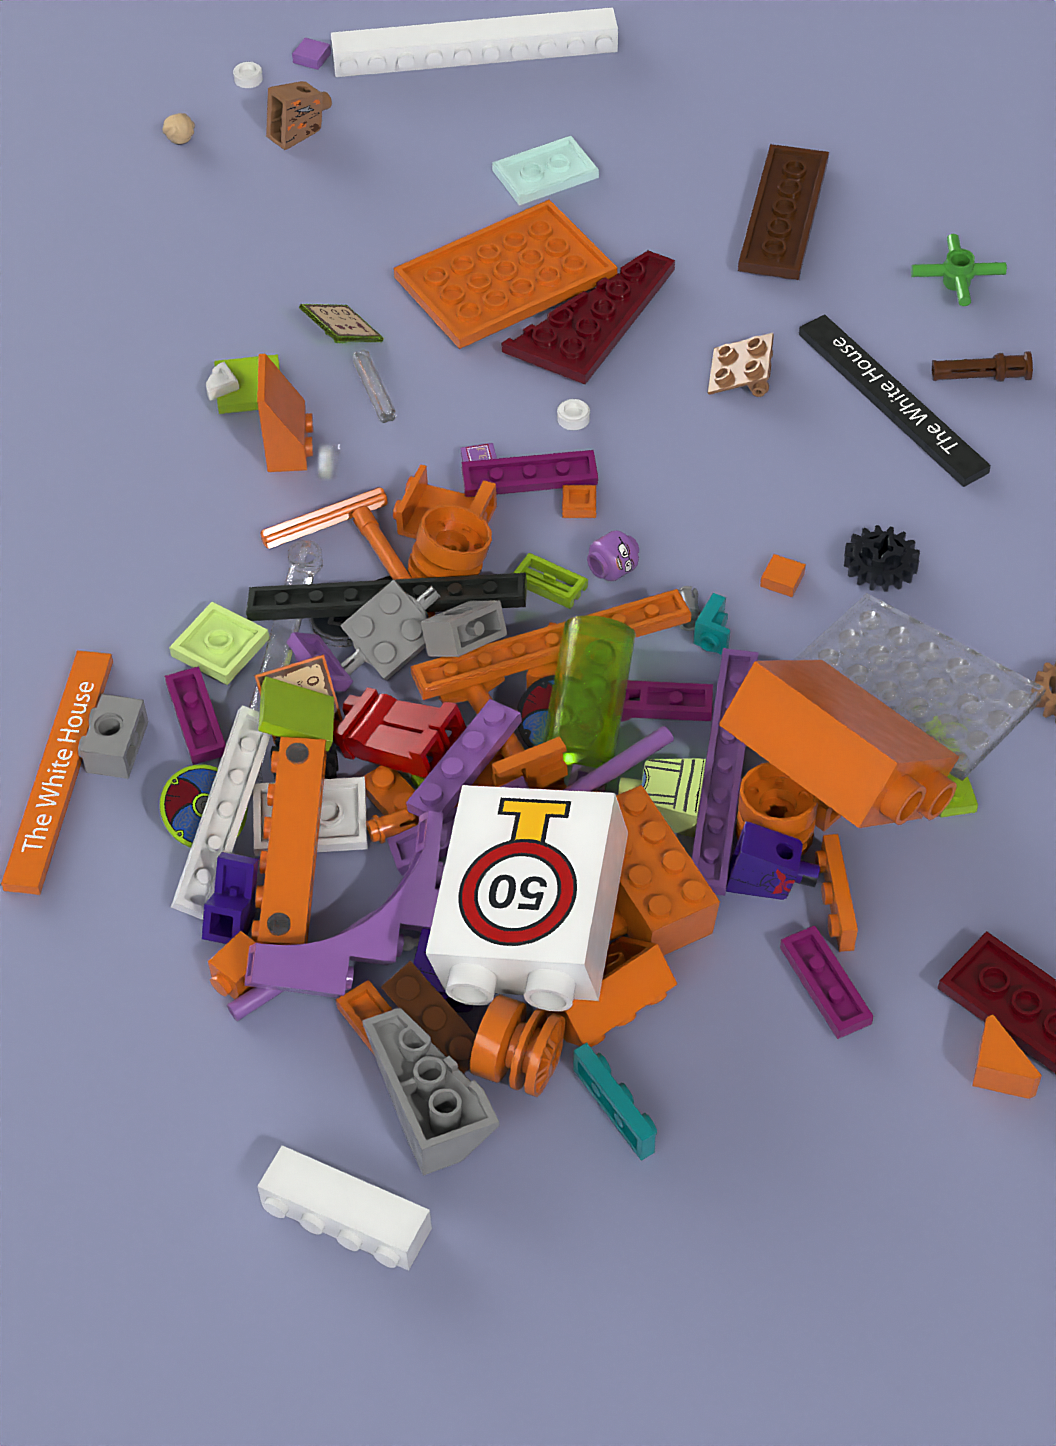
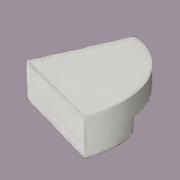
[206,362,239,401]

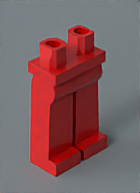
[333,687,467,778]

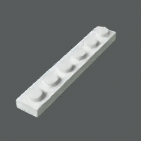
[171,705,271,920]

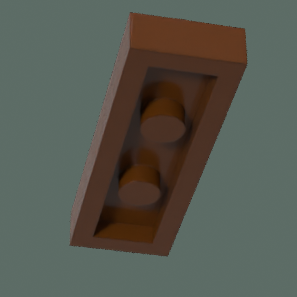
[381,960,476,1074]

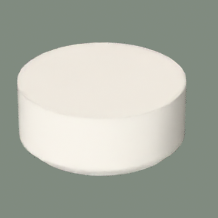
[233,62,263,88]
[557,399,590,430]

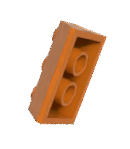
[536,936,677,1047]

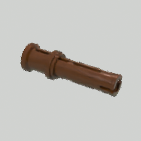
[932,351,1033,382]

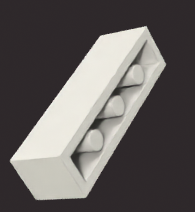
[257,1145,432,1271]

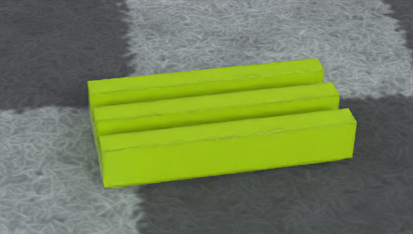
[513,553,588,609]

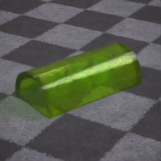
[542,615,636,768]

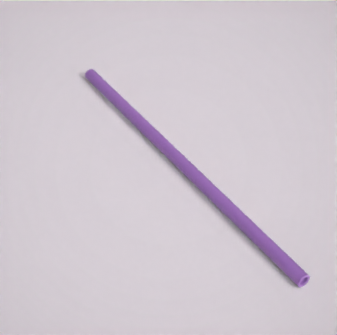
[227,726,674,1021]

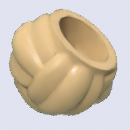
[162,113,195,144]

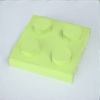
[169,602,270,685]

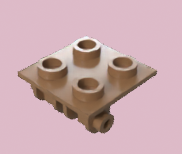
[708,332,774,397]

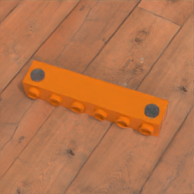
[251,737,327,945]

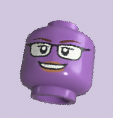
[587,530,639,581]

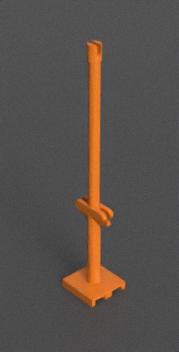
[352,506,568,790]

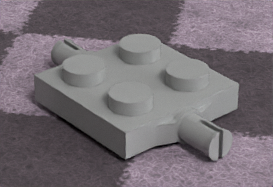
[340,580,441,680]

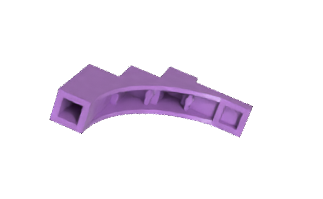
[244,810,447,998]

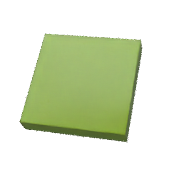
[214,354,280,414]
[258,676,334,751]

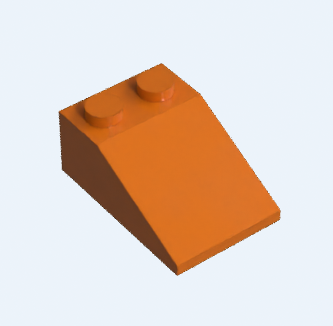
[257,354,314,472]

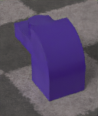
[202,852,259,944]

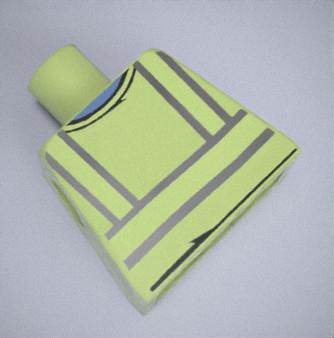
[618,758,706,837]

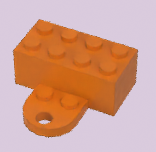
[609,785,720,956]

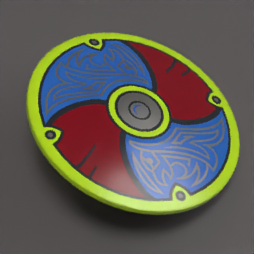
[159,765,248,848]

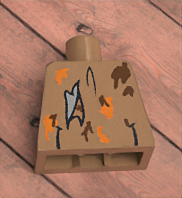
[266,81,332,150]

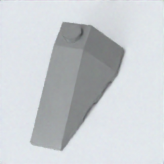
[362,1008,499,1176]

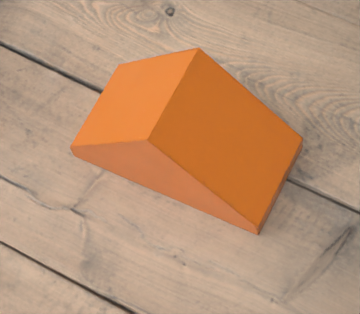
[972,1014,1042,1099]

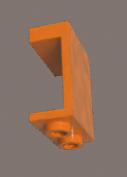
[393,464,497,539]

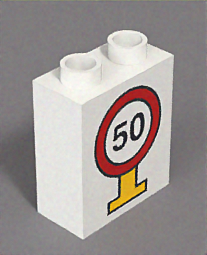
[426,785,628,1011]

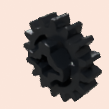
[844,525,920,592]

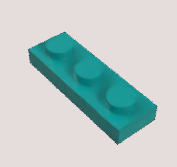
[573,1043,657,1161]

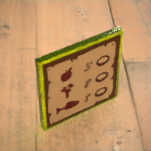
[299,304,384,343]

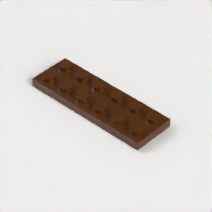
[738,144,829,280]

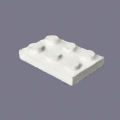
[253,777,368,856]

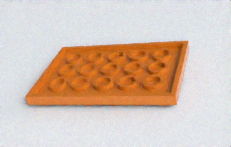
[393,199,617,349]

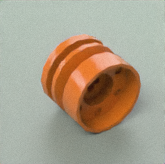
[408,504,492,579]
[736,762,818,856]
[470,994,566,1097]

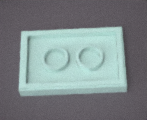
[492,136,599,205]

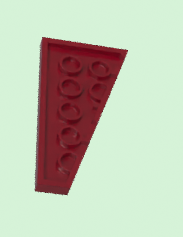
[501,250,675,384]

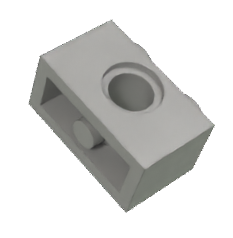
[421,601,507,657]
[78,694,149,779]

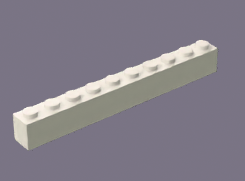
[331,8,618,77]

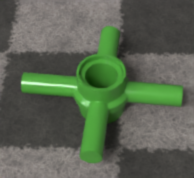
[911,234,1007,306]

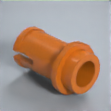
[366,807,416,844]

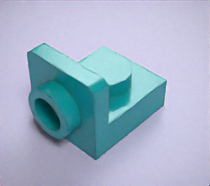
[693,593,730,655]

